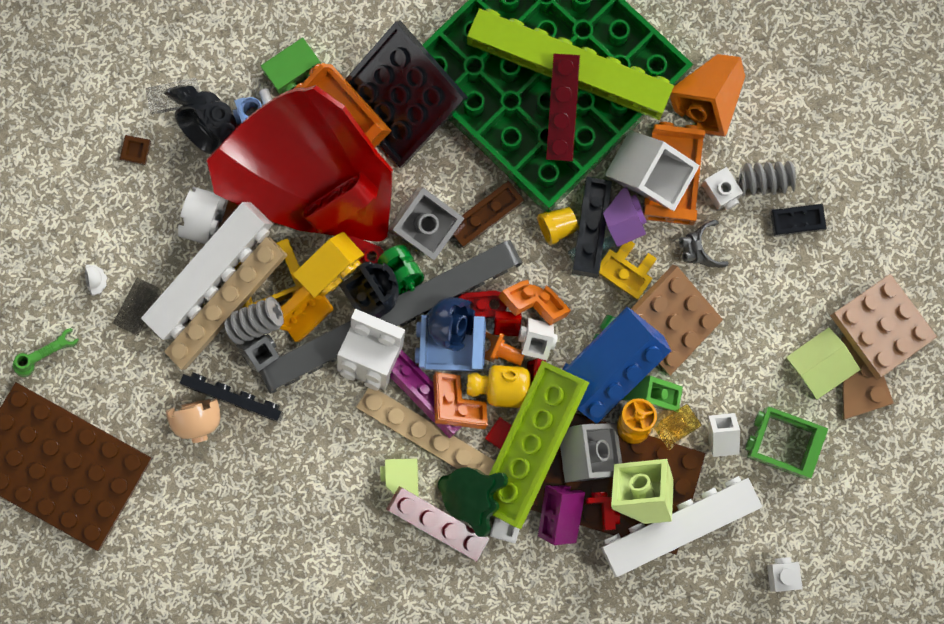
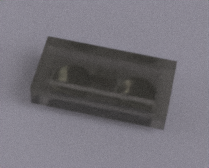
[113,277,162,336]

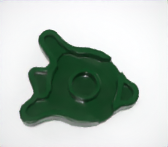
[438,467,508,537]

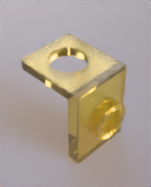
[654,404,702,450]

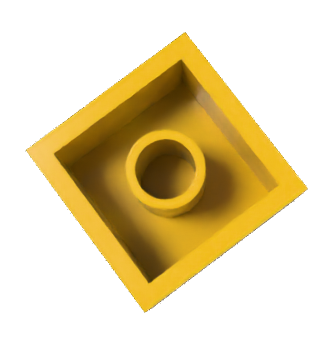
[293,232,364,298]

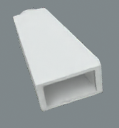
[605,130,700,211]

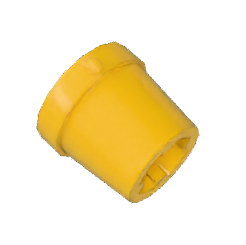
[537,207,578,245]

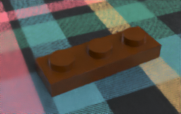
[453,180,524,248]

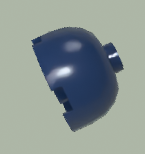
[426,297,475,351]

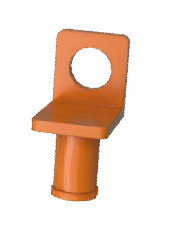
[485,332,525,367]

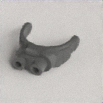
[679,220,729,268]

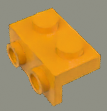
[280,286,333,342]

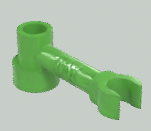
[13,328,79,377]

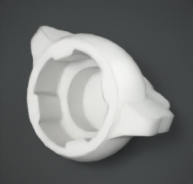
[85,265,107,296]

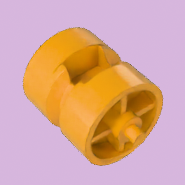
[617,398,657,444]

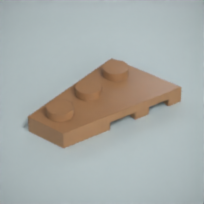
[841,336,894,420]

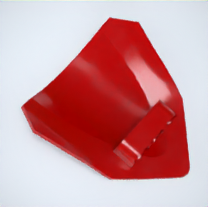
[206,85,393,242]

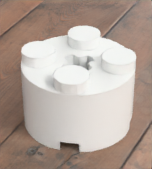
[178,187,227,244]

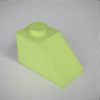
[380,458,419,497]

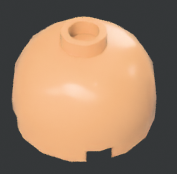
[166,398,220,443]

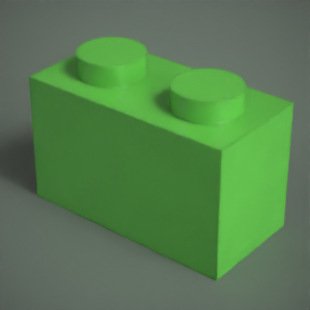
[260,37,321,95]

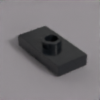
[770,204,827,237]

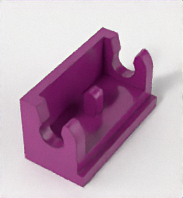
[538,485,585,545]

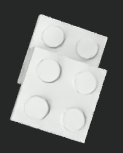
[337,309,405,391]

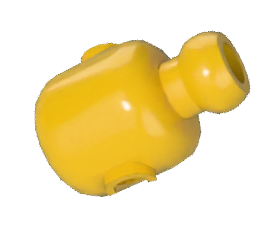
[466,365,531,408]

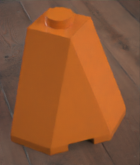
[670,54,745,137]

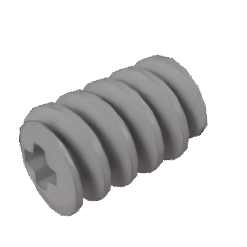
[739,161,796,196]
[224,296,284,345]

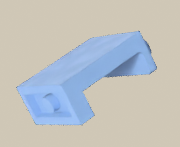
[415,315,486,372]

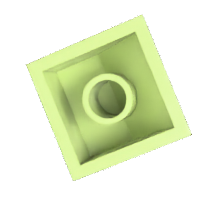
[611,459,674,524]

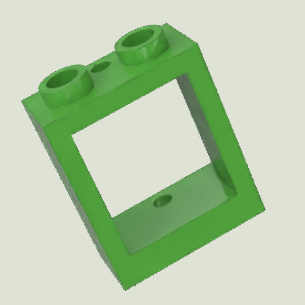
[745,406,828,480]

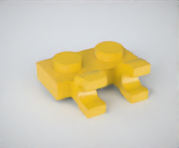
[599,241,657,301]

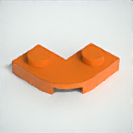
[499,280,571,325]

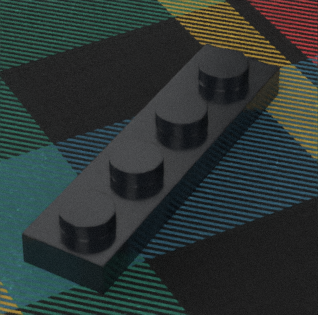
[572,176,612,278]
[179,372,284,423]

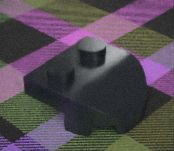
[339,261,399,318]

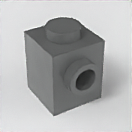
[236,334,280,372]

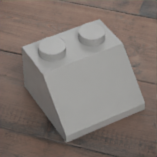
[388,187,464,260]
[560,423,622,482]

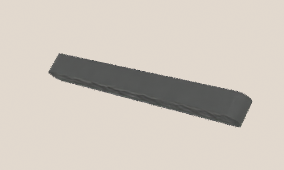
[259,240,523,394]

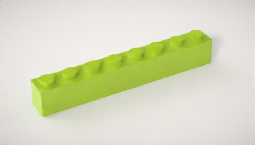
[467,8,674,120]

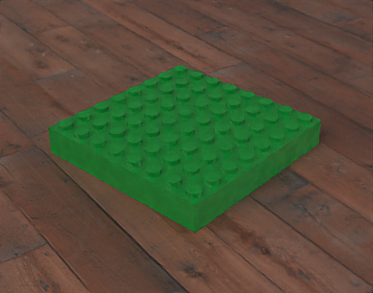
[423,0,693,212]

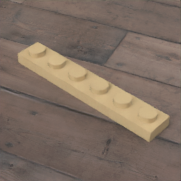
[164,237,288,370]
[356,388,495,475]

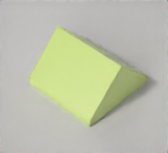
[786,328,861,400]

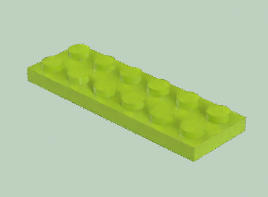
[489,361,590,529]

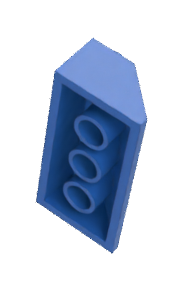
[564,306,671,424]

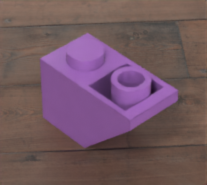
[603,187,647,247]

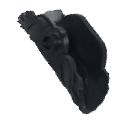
[163,85,236,154]

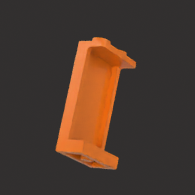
[294,63,391,148]
[643,122,705,225]

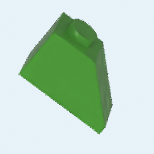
[622,375,683,412]

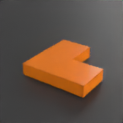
[433,372,488,429]

